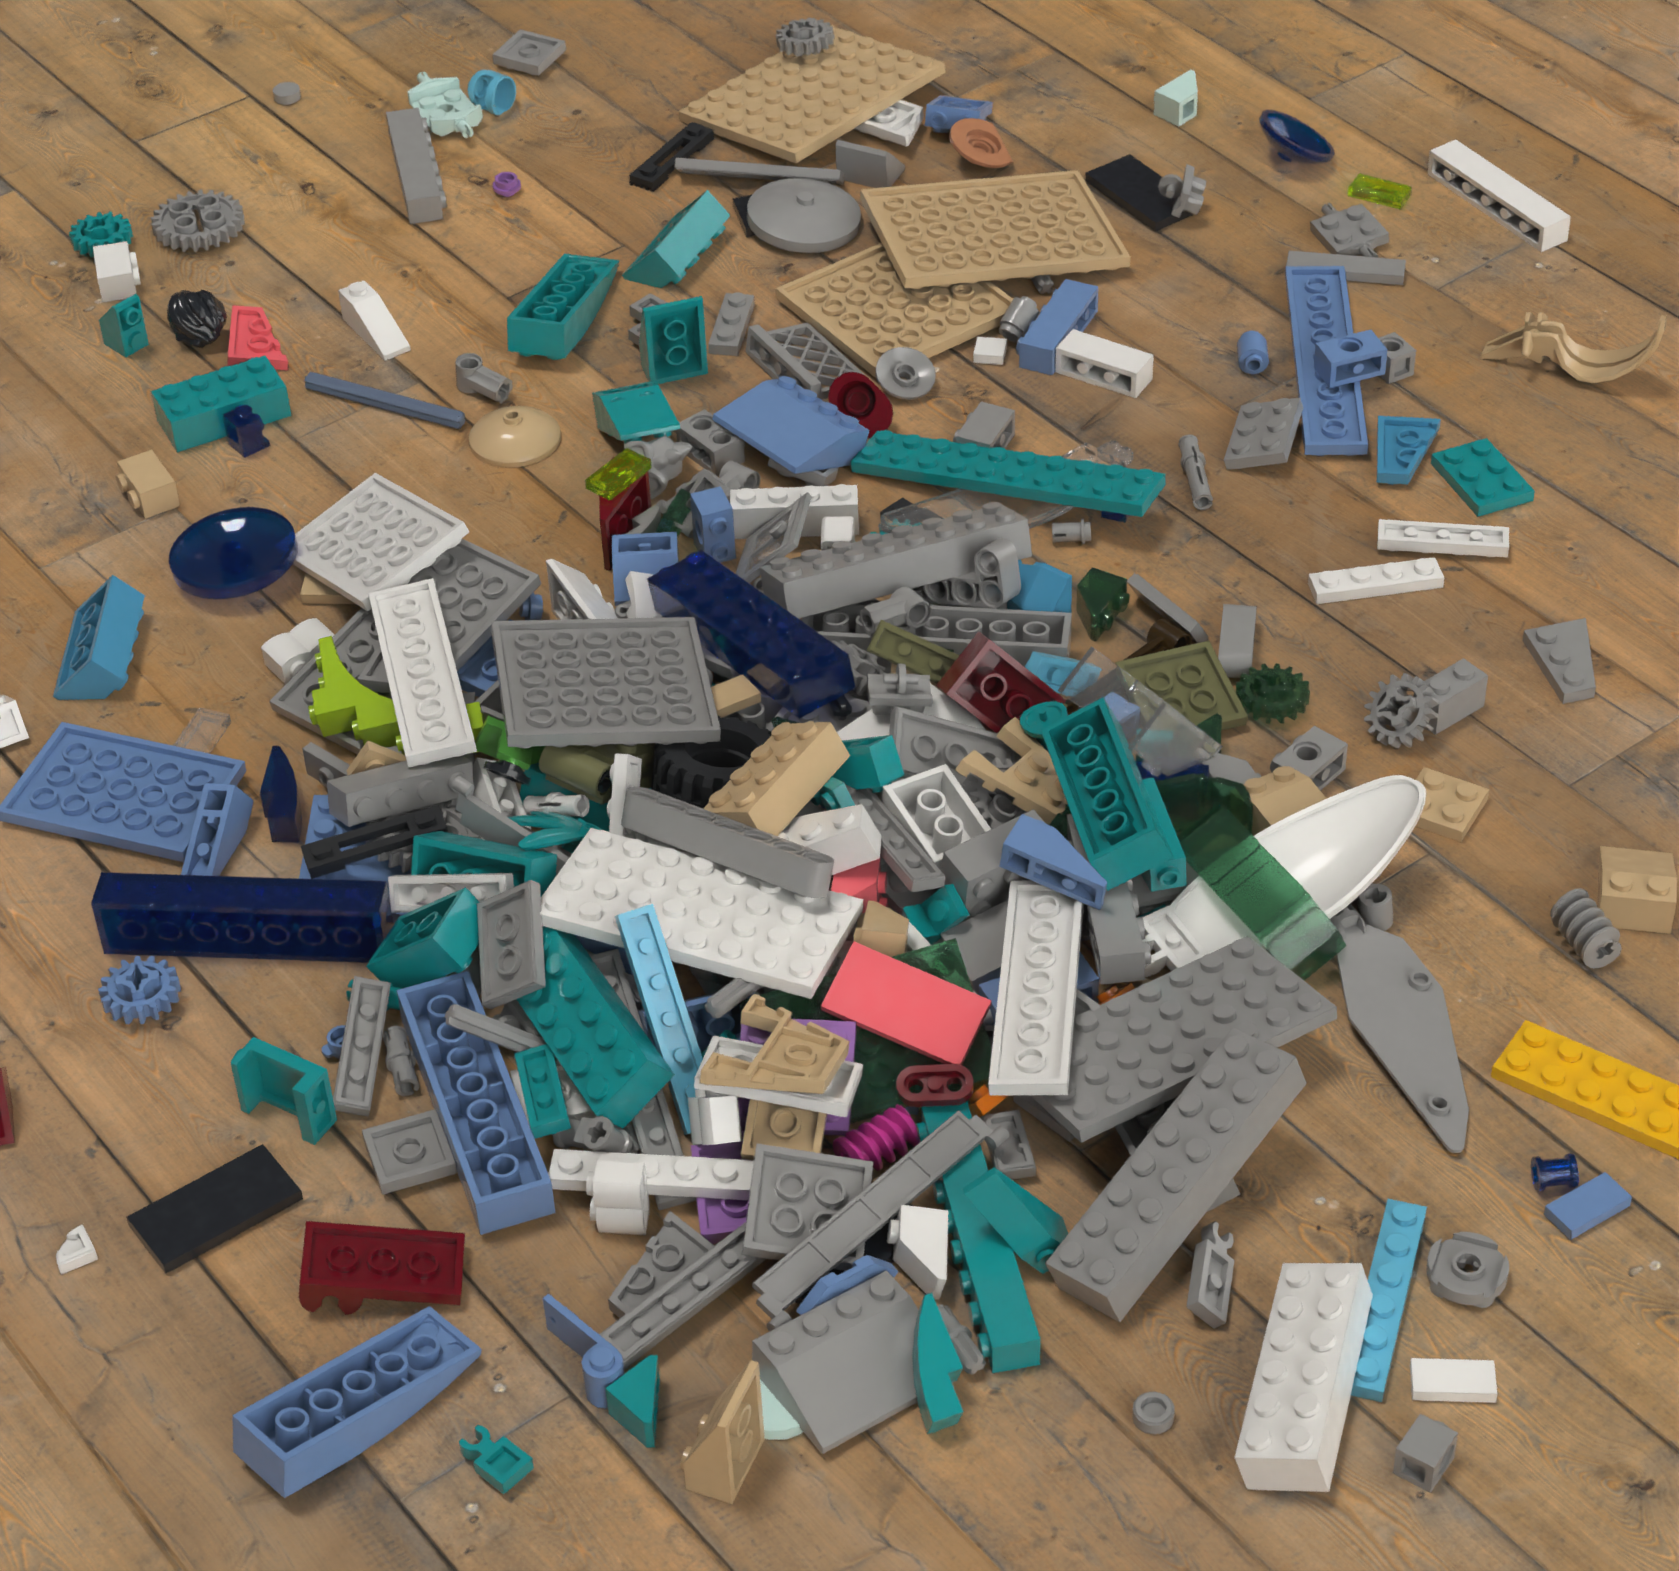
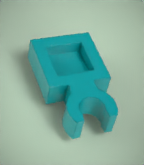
[459,1425,534,1494]

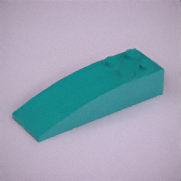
[507,253,619,360]

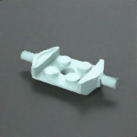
[407,72,483,138]

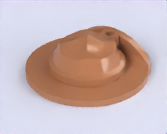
[949,118,1014,168]

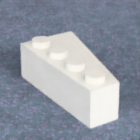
[778,804,882,876]

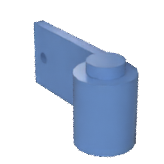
[543,1294,624,1408]

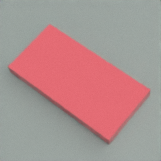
[821,941,991,1065]

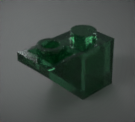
[1076,567,1130,641]

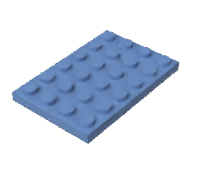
[0,722,246,862]

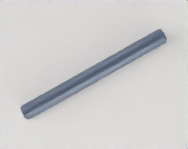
[304,372,465,429]

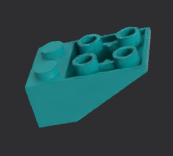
[592,381,681,444]

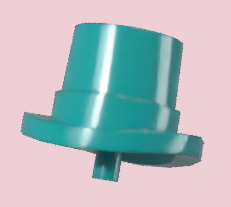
[1020,701,1068,750]

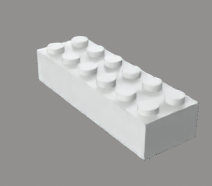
[1234,1263,1373,1492]

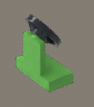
[475,715,546,786]

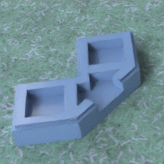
[796,1255,899,1315]

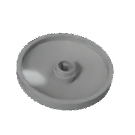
[747,178,861,253]

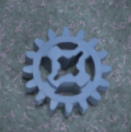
[98,956,181,1024]

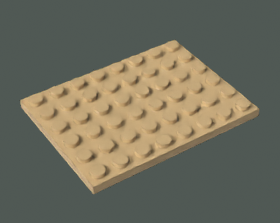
[678,25,945,163]
[860,170,1131,289]

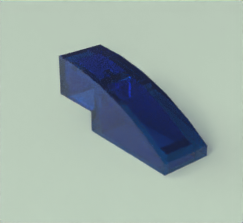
[260,746,302,843]

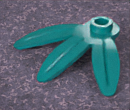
[508,811,602,851]

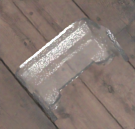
[1058,646,1223,778]

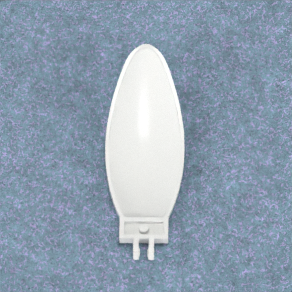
[1142,775,1426,978]

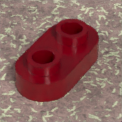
[896,1064,974,1107]

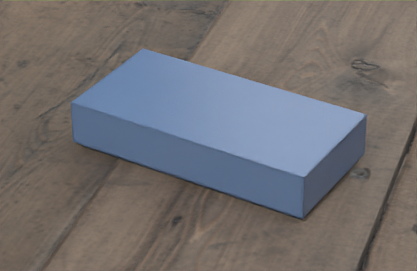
[1544,1172,1632,1240]

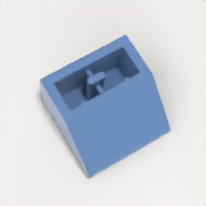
[612,532,680,606]

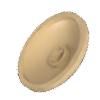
[469,406,561,468]

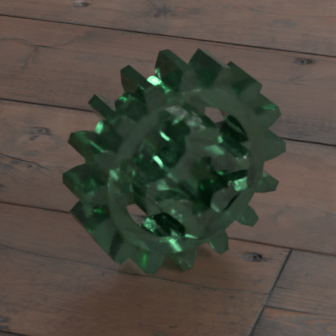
[1236,663,1310,724]

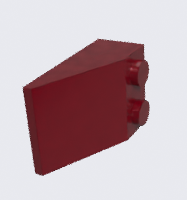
[598,456,651,571]
[936,631,1066,733]

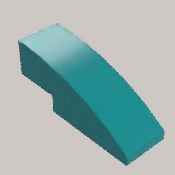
[912,1293,964,1435]

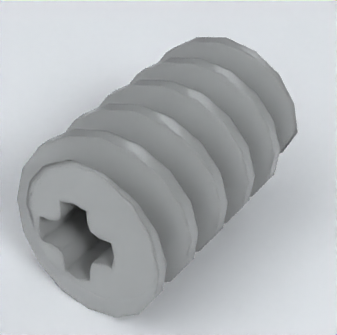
[1550,888,1622,968]

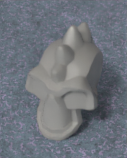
[622,435,692,499]

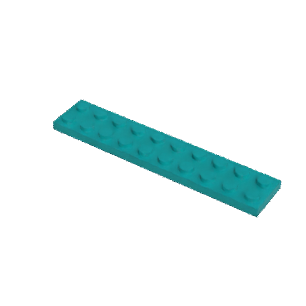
[851,430,1166,517]

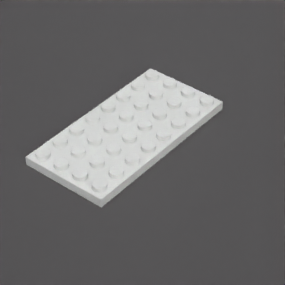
[540,828,864,999]

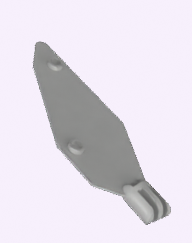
[1321,903,1469,1153]

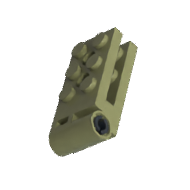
[539,743,656,805]

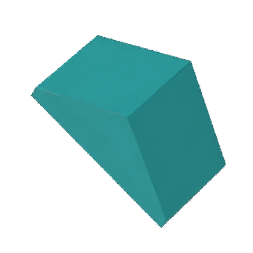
[605,1355,661,1448]

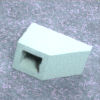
[1154,70,1198,127]

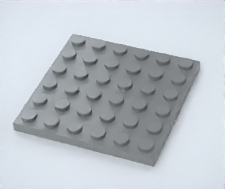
[491,617,721,748]

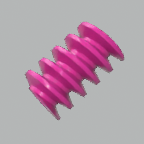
[833,1104,920,1171]

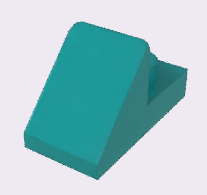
[902,884,970,945]

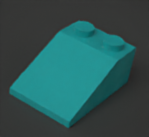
[639,296,708,384]

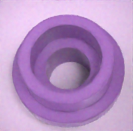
[493,172,521,197]

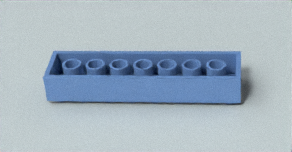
[396,971,556,1235]

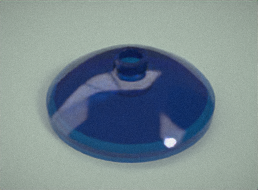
[1259,110,1335,164]

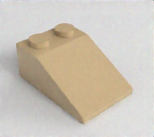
[1231,766,1327,837]
[1597,846,1677,934]
[680,1360,765,1504]

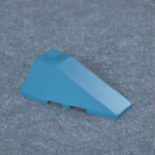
[1007,560,1072,613]

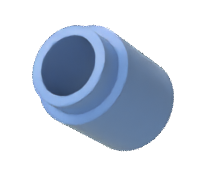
[1237,331,1269,374]

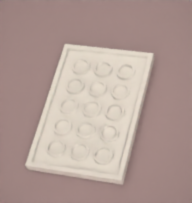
[277,473,469,611]

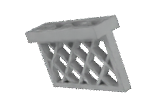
[746,323,867,400]

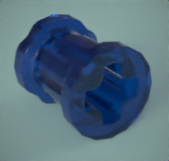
[1531,1153,1579,1192]

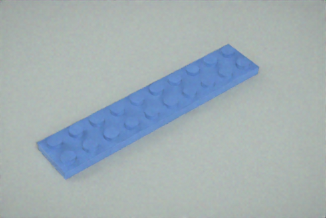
[1285,266,1368,456]

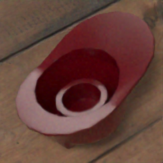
[828,372,894,439]

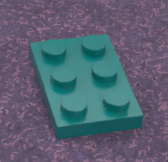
[1431,438,1535,517]

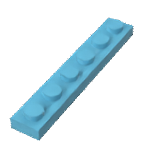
[614,904,703,1135]
[1351,1199,1427,1402]

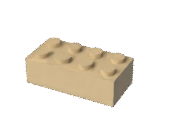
[703,721,850,836]

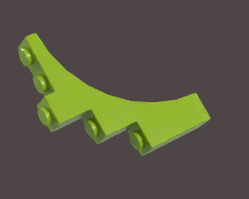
[308,636,485,755]

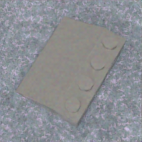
[752,1270,955,1454]

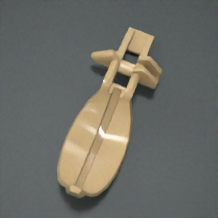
[1480,312,1666,383]

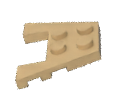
[955,717,1070,826]
[700,994,850,1094]

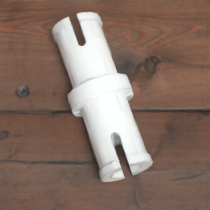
[523,792,590,817]

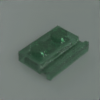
[655,488,692,540]

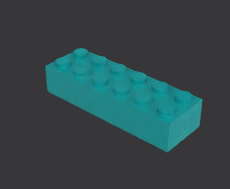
[1041,697,1173,891]
[516,926,675,1129]

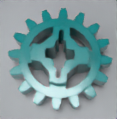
[69,212,133,257]

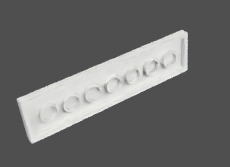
[368,578,477,768]
[988,880,1084,1096]

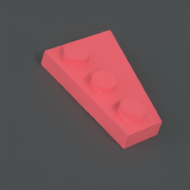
[227,305,288,370]

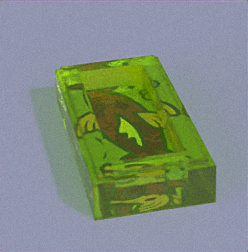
[1347,173,1412,210]
[585,448,652,500]

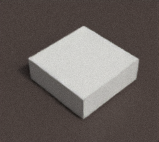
[973,337,1007,365]

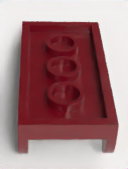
[299,1221,465,1315]

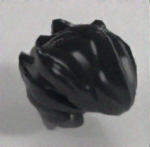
[167,290,227,348]

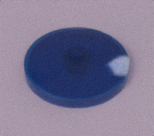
[169,507,298,599]

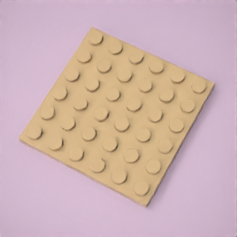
[776,243,1013,378]

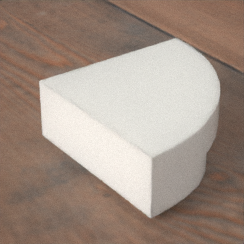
[56,1224,98,1275]

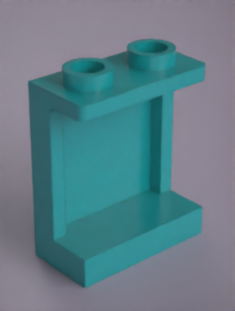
[231,1037,337,1145]

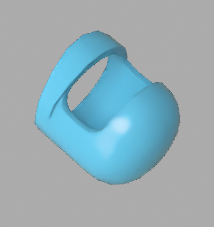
[467,69,516,116]

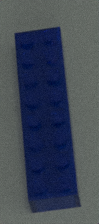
[647,550,856,719]
[91,872,394,963]

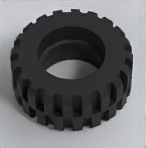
[651,716,772,809]

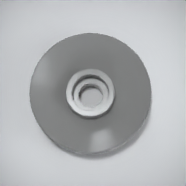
[875,347,936,400]

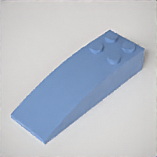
[233,1306,481,1498]

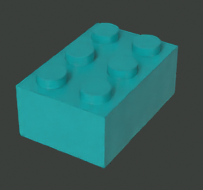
[366,887,479,989]

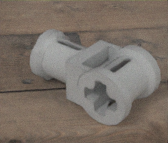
[553,1115,633,1153]

